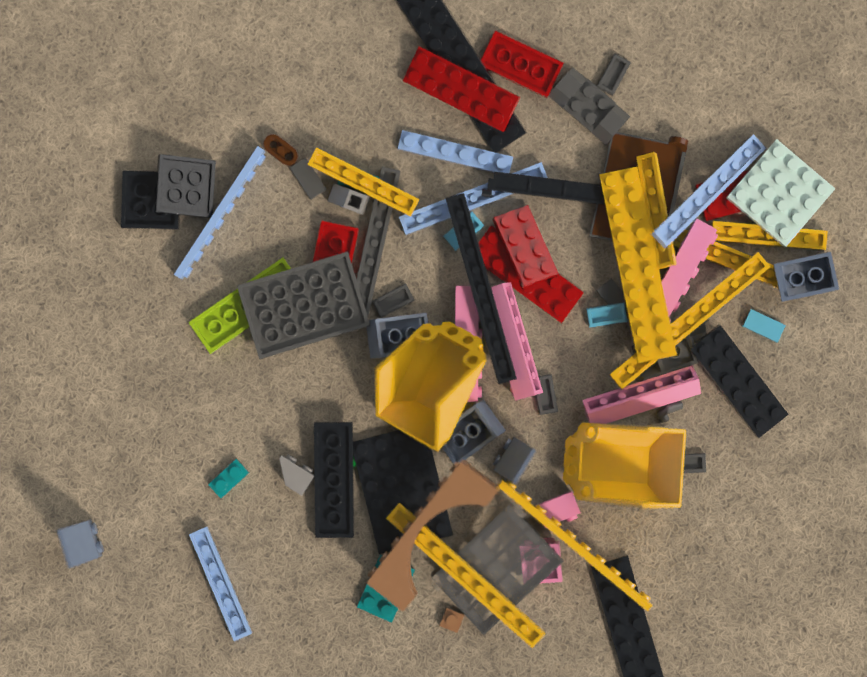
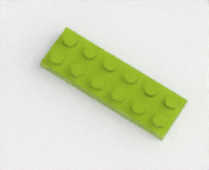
[188,257,291,354]

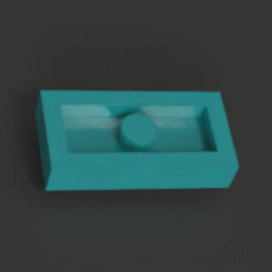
[208,459,250,499]

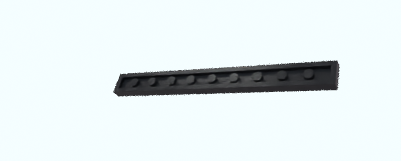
[445,193,517,384]

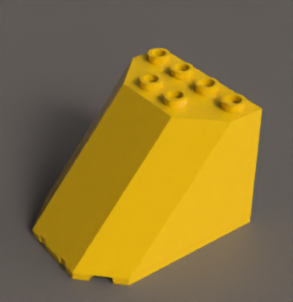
[375,322,486,452]
[563,422,686,507]

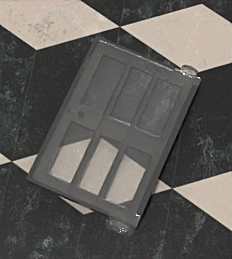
[431,501,564,635]

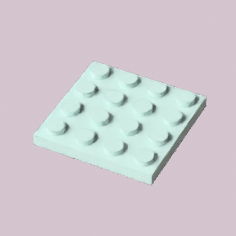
[726,139,835,248]

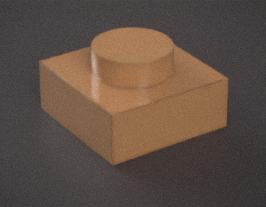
[439,607,464,633]

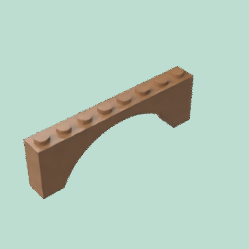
[367,459,500,612]

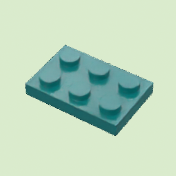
[357,554,415,623]

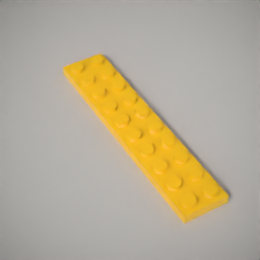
[599,167,677,363]

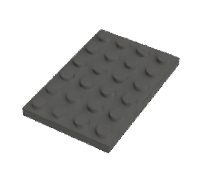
[237,252,370,359]

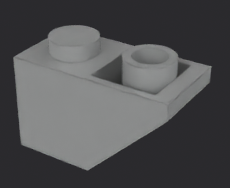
[328,184,370,214]
[279,454,315,496]

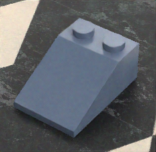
[773,252,839,302]
[367,313,428,358]
[442,400,506,464]
[492,437,536,484]
[57,520,104,568]

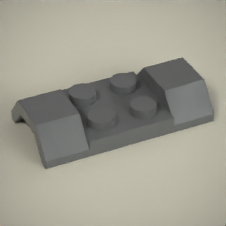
[549,68,631,145]
[631,321,707,381]

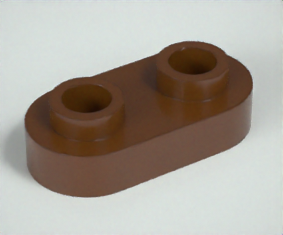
[264,134,298,166]

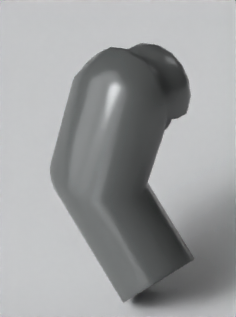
[657,400,683,423]

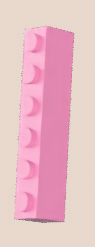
[661,218,718,322]
[491,282,543,401]
[455,286,482,402]
[582,365,701,424]

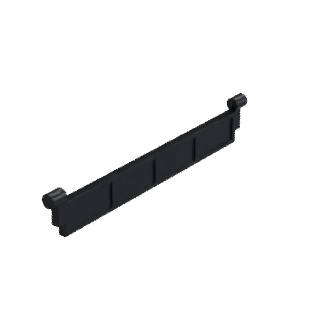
[482,171,605,205]

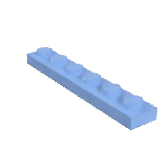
[398,130,513,173]
[189,526,252,641]

